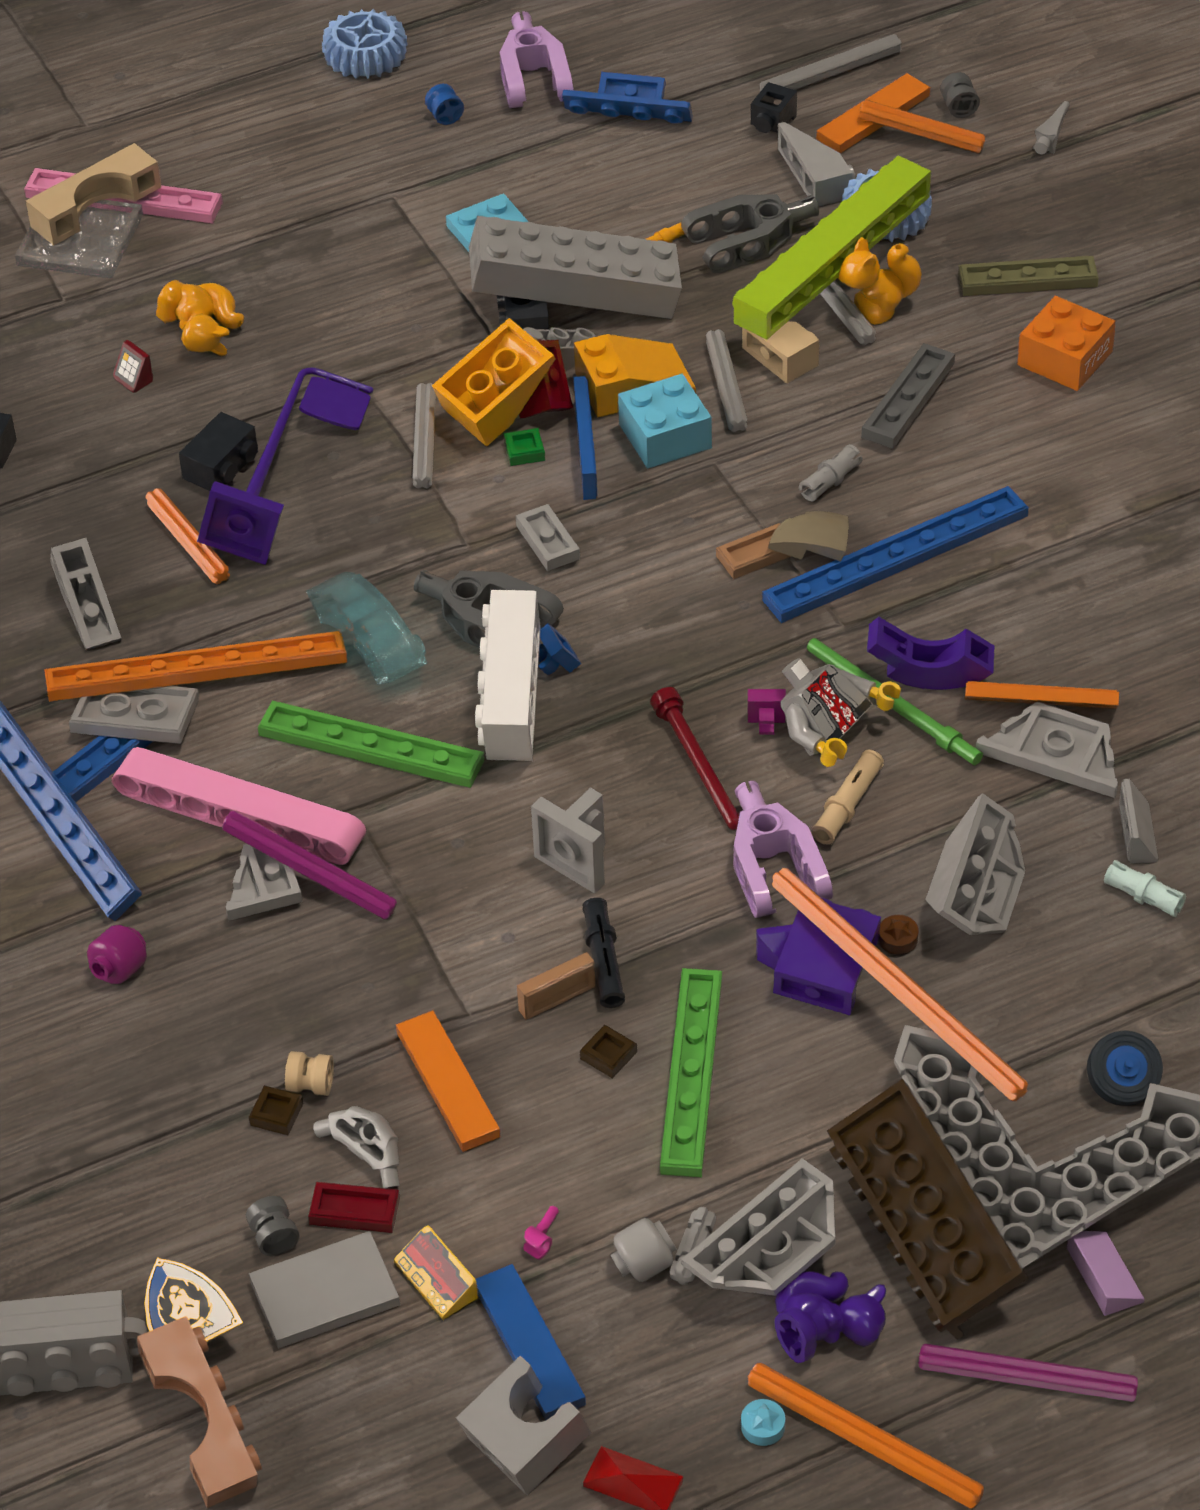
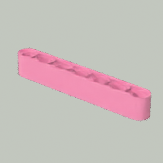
[112,747,366,865]

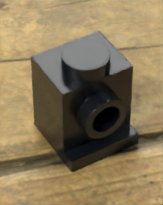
[751,82,797,133]

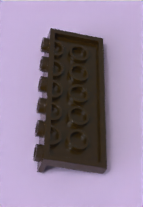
[827,1079,1028,1340]

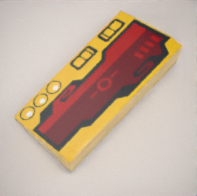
[394,1225,478,1320]

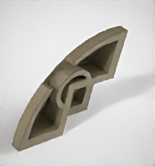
[768,511,849,561]

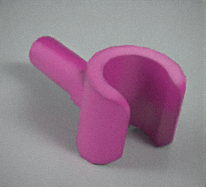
[523,1206,559,1260]

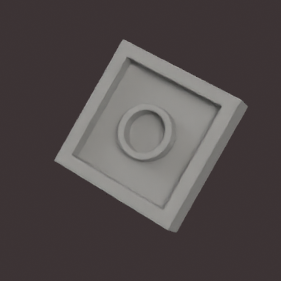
[531,787,606,894]

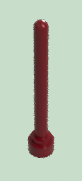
[650,687,739,830]

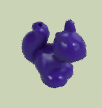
[775,1271,886,1363]

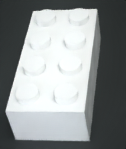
[475,590,541,761]

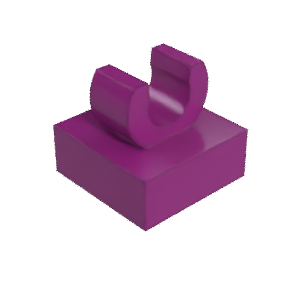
[748,689,786,735]

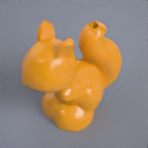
[838,237,922,325]
[156,280,244,356]

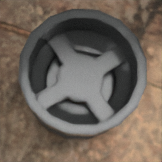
[940,72,980,118]
[245,1196,300,1256]

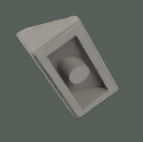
[1119,779,1158,864]

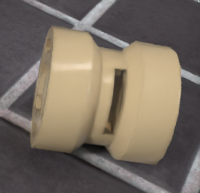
[285,1051,334,1096]

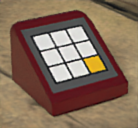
[113,340,153,393]

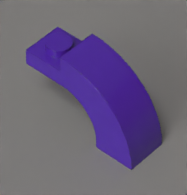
[867,616,995,690]

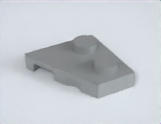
[226,835,302,921]

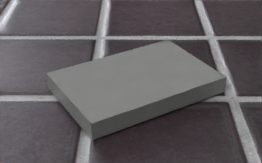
[69,686,199,744]
[249,1231,400,1349]

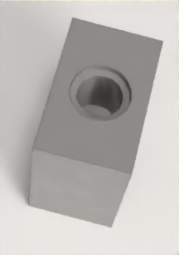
[456,1356,591,1495]

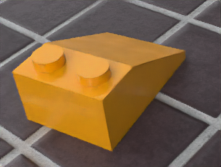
[432,318,555,447]
[574,334,696,418]

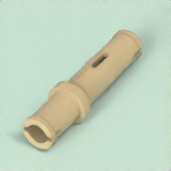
[811,750,884,845]

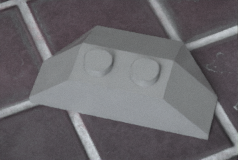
[925,793,1025,935]
[681,1158,836,1296]

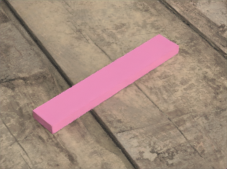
[24,168,223,224]

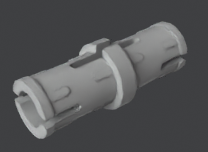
[799,444,863,501]

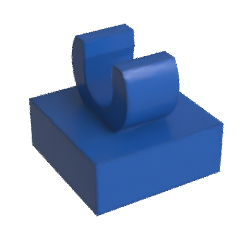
[538,623,581,675]

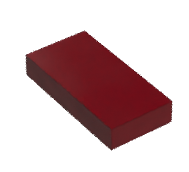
[308,1182,400,1233]

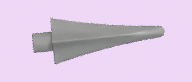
[1033,101,1069,154]

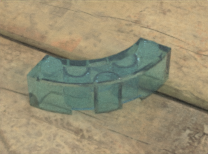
[306,572,428,685]

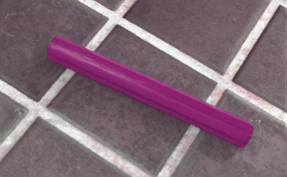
[222,811,397,920]
[918,1344,1138,1402]

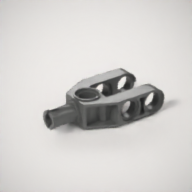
[681,194,819,273]
[414,569,564,648]

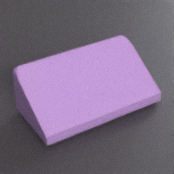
[1067,1231,1144,1316]

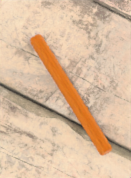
[748,1363,984,1508]

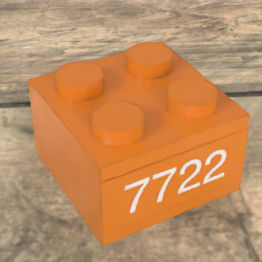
[1017,295,1116,391]

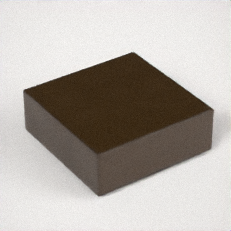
[580,1024,637,1079]
[249,1085,304,1136]

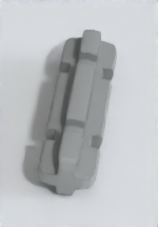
[669,1207,716,1285]

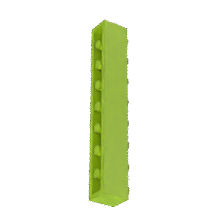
[732,155,931,340]

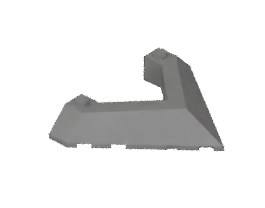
[894,1025,1200,1268]

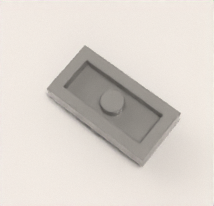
[516,504,580,571]

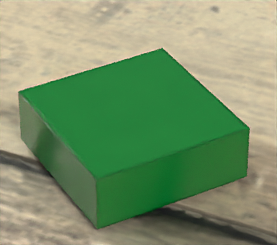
[504,428,545,466]

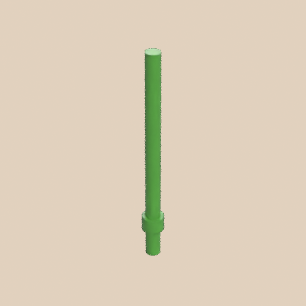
[807,638,983,766]

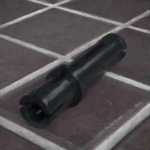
[582,897,625,1008]

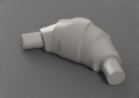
[314,1106,400,1189]

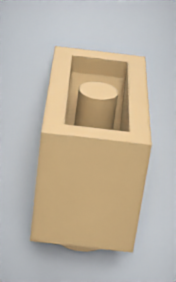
[742,322,820,383]

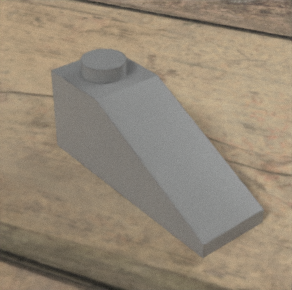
[778,122,855,207]
[50,538,121,651]

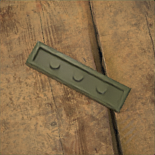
[958,256,1099,296]

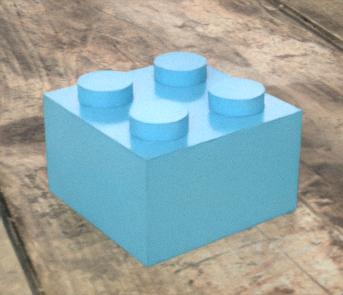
[618,373,712,469]

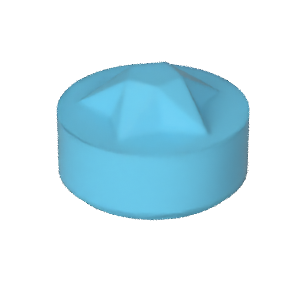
[741,1399,785,1446]

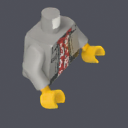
[781,658,901,767]

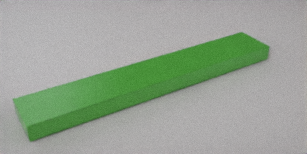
[258,700,484,788]
[660,968,722,1177]

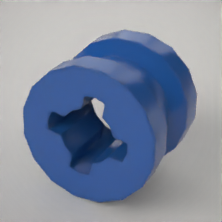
[425,84,464,125]

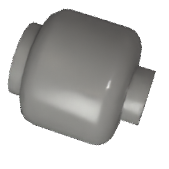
[610,1218,677,1282]

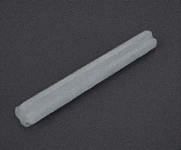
[759,34,901,91]

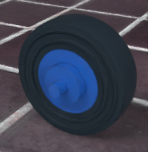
[1087,1030,1163,1106]

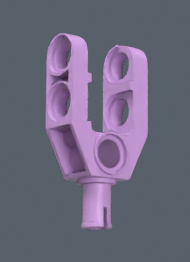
[500,11,573,108]
[733,781,833,918]

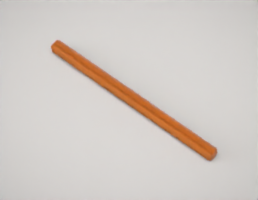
[772,868,1028,1101]

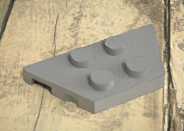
[976,702,1118,798]

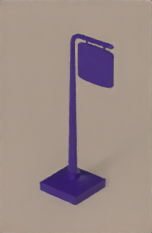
[197,367,373,565]

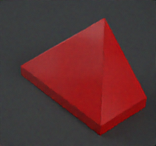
[583,1446,683,1510]

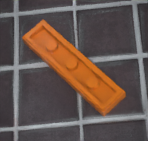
[816,73,930,154]
[965,681,1119,709]
[396,1010,501,1152]

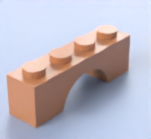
[137,1316,262,1508]

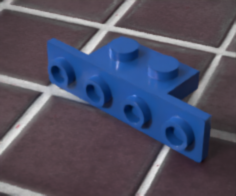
[562,72,693,123]

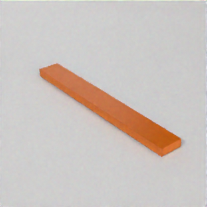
[44,631,347,702]

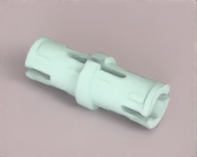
[1104,860,1186,917]

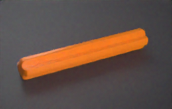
[859,100,985,153]
[146,488,230,584]

